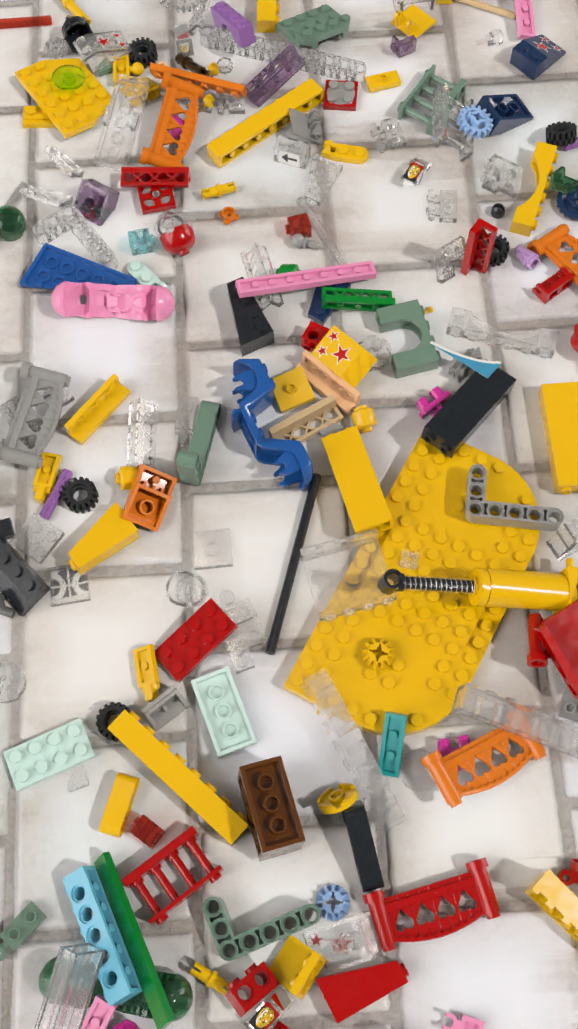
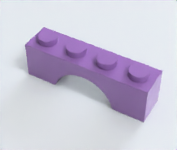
[210,1,256,48]

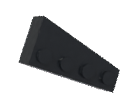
[227,277,274,357]

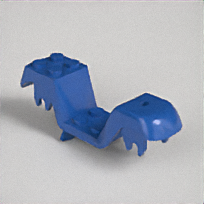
[231,359,313,491]

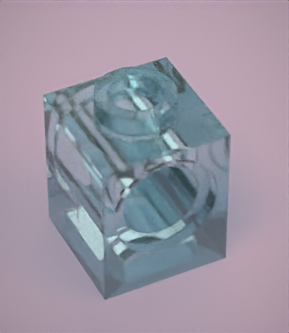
[128,228,155,256]

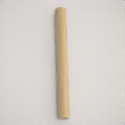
[455,0,516,19]

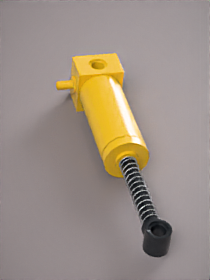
[377,558,578,614]

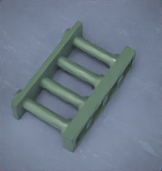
[397,64,467,136]

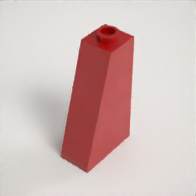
[316,960,409,1024]

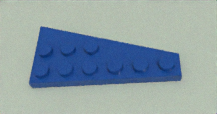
[20,243,138,290]

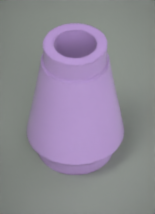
[515,245,540,270]

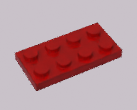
[155,598,238,683]

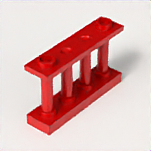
[121,826,223,925]

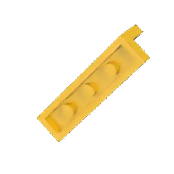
[64,374,131,445]

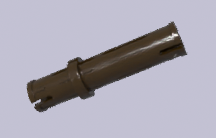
[175,53,207,76]

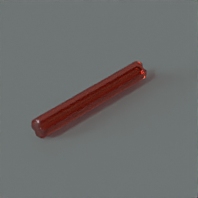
[0,15,52,29]

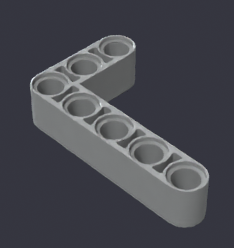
[464,464,564,531]

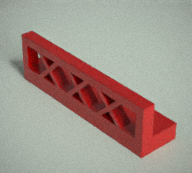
[120,167,191,188]
[460,218,498,275]

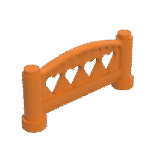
[139,71,205,167]
[527,224,578,286]
[420,705,546,808]

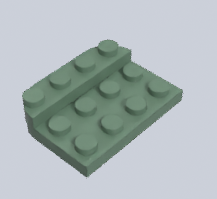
[276,4,350,49]

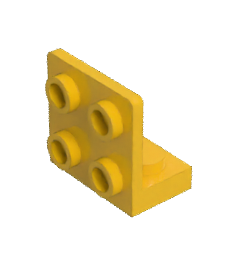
[269,935,327,1000]

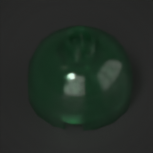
[0,205,26,241]

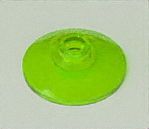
[52,65,85,90]

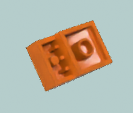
[121,463,177,532]

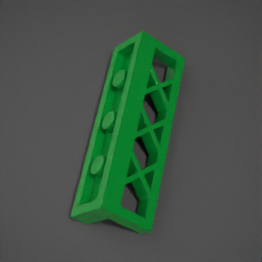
[321,287,395,312]

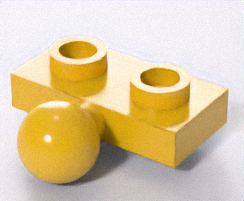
[113,55,144,86]

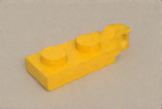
[32,452,62,504]
[133,644,160,702]

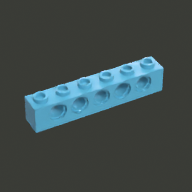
[63,866,142,1006]

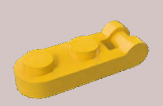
[321,140,368,164]

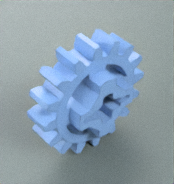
[457,104,493,140]

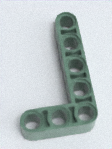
[176,400,221,486]
[203,896,322,961]

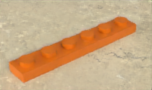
[149,62,247,98]

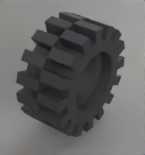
[128,37,158,69]
[546,121,577,147]
[479,233,510,267]
[62,477,99,514]
[96,702,131,742]

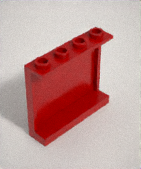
[533,599,578,699]

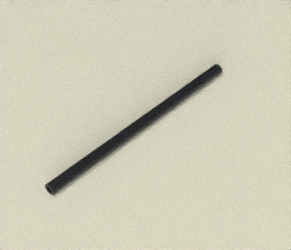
[265,473,322,655]

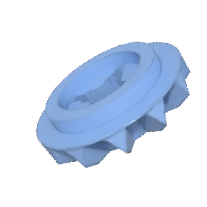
[315,884,350,921]

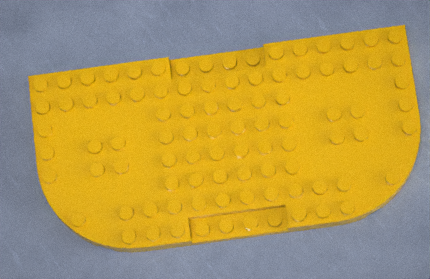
[284,431,540,736]

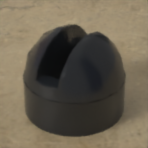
[491,203,505,219]

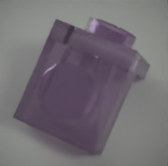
[390,35,417,58]

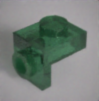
[551,166,578,195]

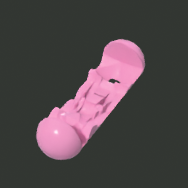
[51,281,175,322]

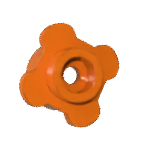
[219,206,239,225]

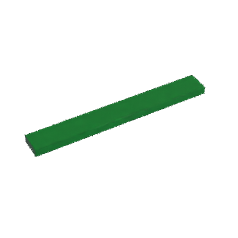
[94,851,175,1029]

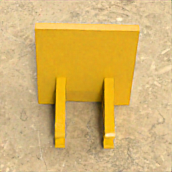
[391,4,436,40]

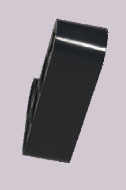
[341,800,384,893]

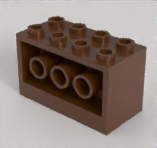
[237,755,306,861]

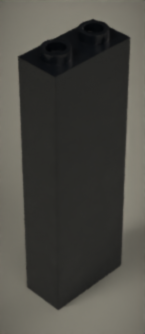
[421,360,517,458]

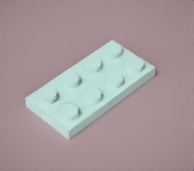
[191,666,257,758]
[3,718,96,792]

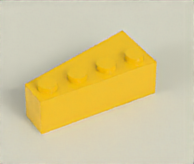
[524,869,578,942]

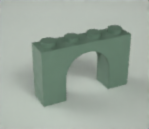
[375,299,441,379]

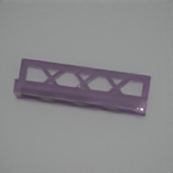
[245,42,306,109]

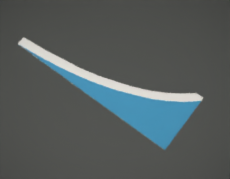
[430,341,501,378]

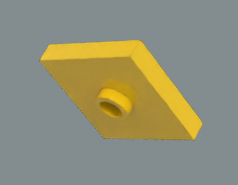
[272,366,316,414]

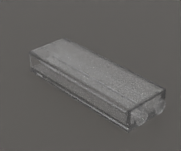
[34,943,105,1029]

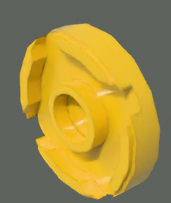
[317,783,359,815]

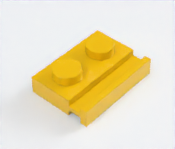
[22,105,56,128]

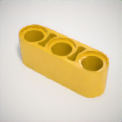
[99,772,140,838]

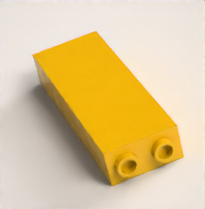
[538,382,578,495]
[321,425,395,541]

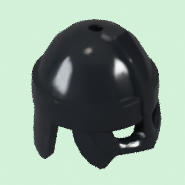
[62,15,96,53]

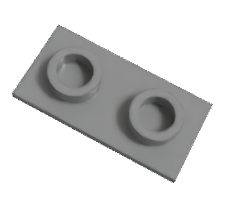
[448,347,483,383]

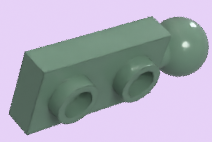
[0,901,47,961]

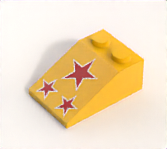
[311,325,378,388]

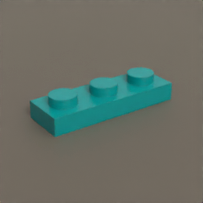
[377,711,408,778]

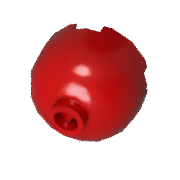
[159,224,195,257]

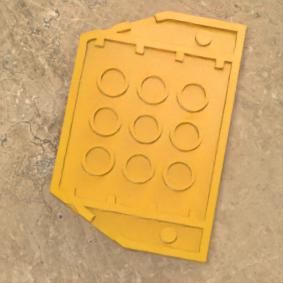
[15,58,114,139]

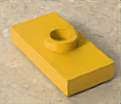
[365,70,401,93]

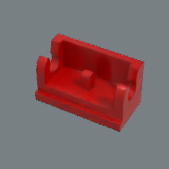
[532,266,575,304]

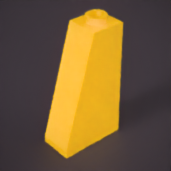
[68,502,139,575]

